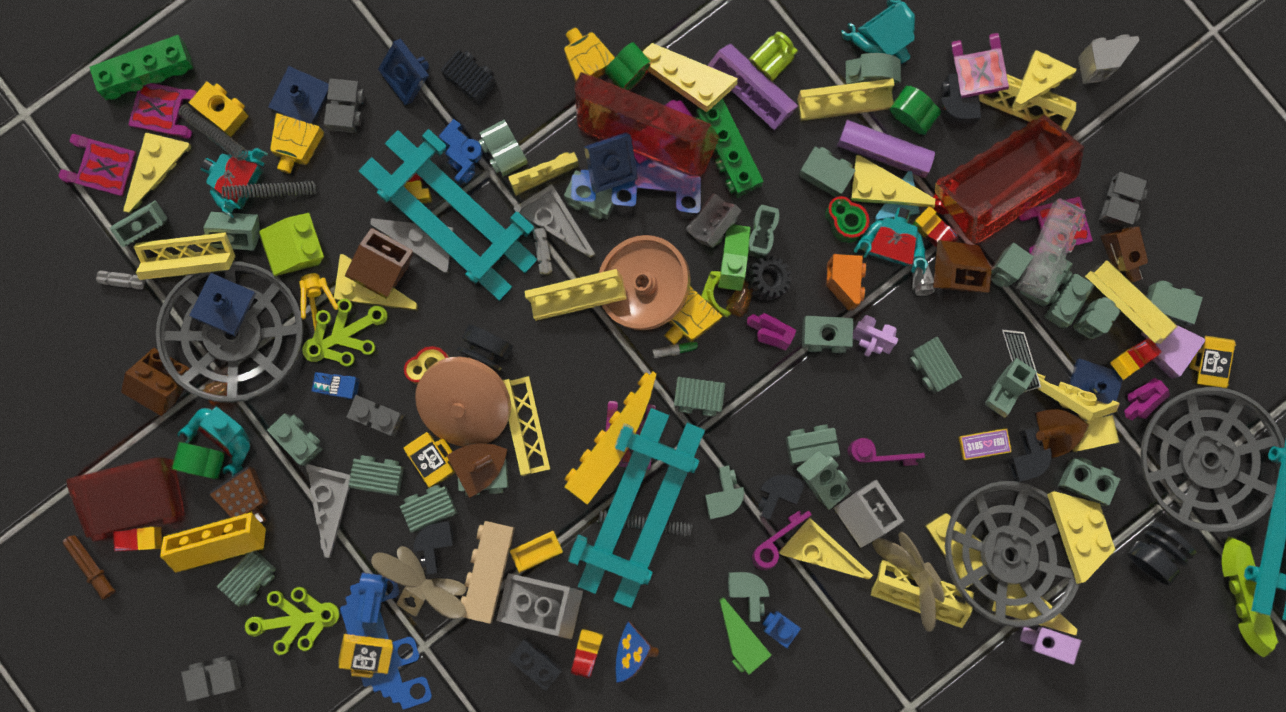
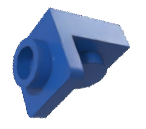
[445,146,475,186]
[763,611,801,648]

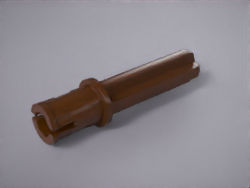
[63,535,116,600]

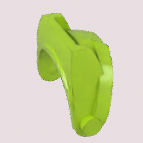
[701,271,731,317]

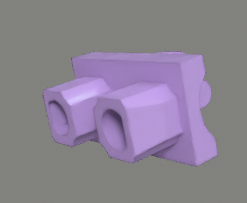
[853,315,898,357]

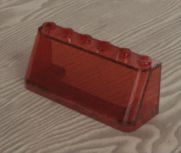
[575,72,720,177]
[935,114,1084,244]

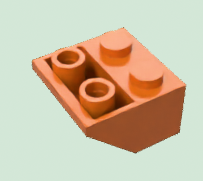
[826,254,866,311]

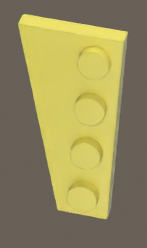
[643,43,738,112]

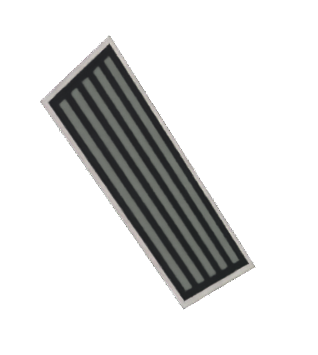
[1002,330,1041,393]

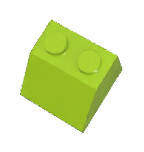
[259,213,324,276]

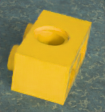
[189,82,248,137]

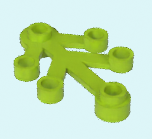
[302,299,388,366]
[245,587,340,655]

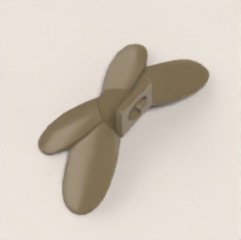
[873,532,945,632]
[371,546,466,619]

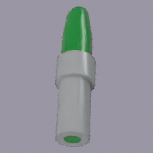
[652,342,698,359]

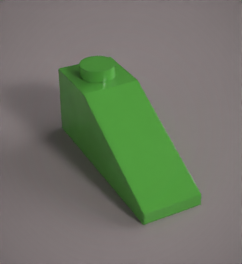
[718,225,750,291]
[719,597,771,674]

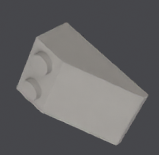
[496,573,583,639]

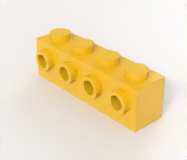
[160,512,266,573]

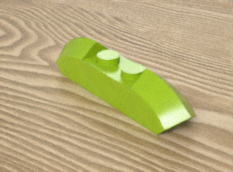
[1222,537,1278,658]

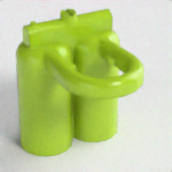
[749,32,798,81]

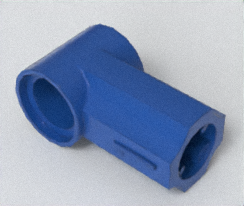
[356,573,388,623]

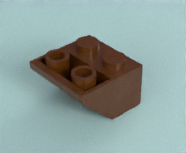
[345,228,413,299]
[933,240,992,293]
[121,348,190,416]

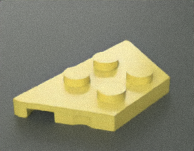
[1047,492,1115,584]

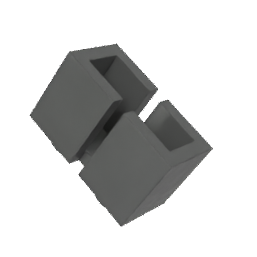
[324,79,364,133]
[1099,172,1147,228]
[347,395,404,437]
[181,656,242,701]

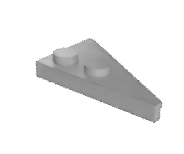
[514,185,595,258]
[371,218,454,274]
[306,464,350,558]

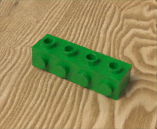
[89,35,194,100]
[695,98,763,198]

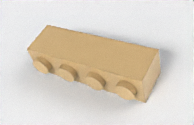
[461,521,515,623]

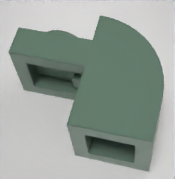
[846,53,901,84]
[985,358,1037,418]
[705,466,744,519]
[728,572,769,622]

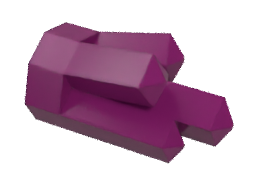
[747,313,796,351]
[1124,378,1170,420]

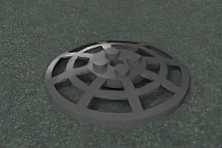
[156,262,303,403]
[1141,387,1285,532]
[945,481,1080,627]

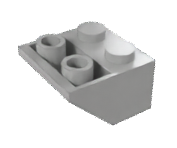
[1078,34,1139,84]
[833,480,904,548]

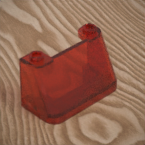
[66,457,185,541]

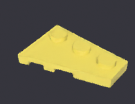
[508,152,579,196]
[925,513,986,588]

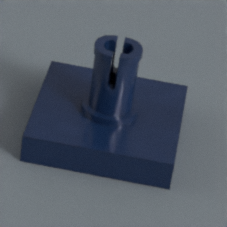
[378,39,429,105]
[269,66,329,125]
[584,132,638,193]
[189,273,256,336]
[1069,359,1123,417]

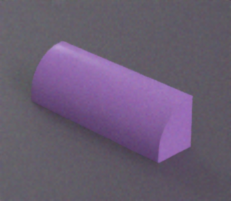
[708,44,798,130]
[837,120,935,178]

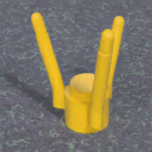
[299,273,339,329]

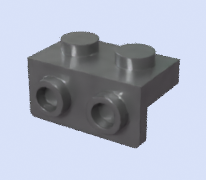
[686,194,742,248]

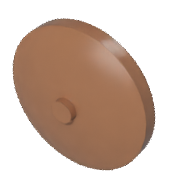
[599,235,691,330]
[415,357,511,447]

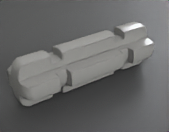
[533,228,552,275]
[96,271,145,289]

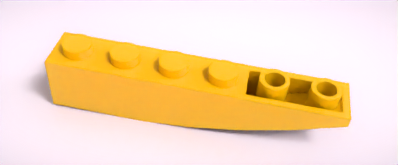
[565,371,657,504]

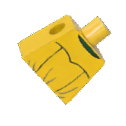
[564,28,615,89]
[271,114,324,174]
[664,287,722,345]

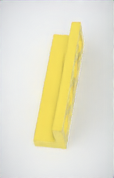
[979,74,1076,135]
[797,78,894,121]
[134,233,235,280]
[1085,260,1178,344]
[525,269,627,321]
[503,376,550,476]
[871,560,974,628]

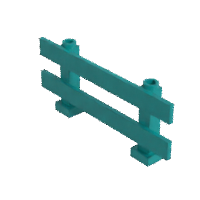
[359,129,538,300]
[568,408,705,608]
[1244,441,1286,620]

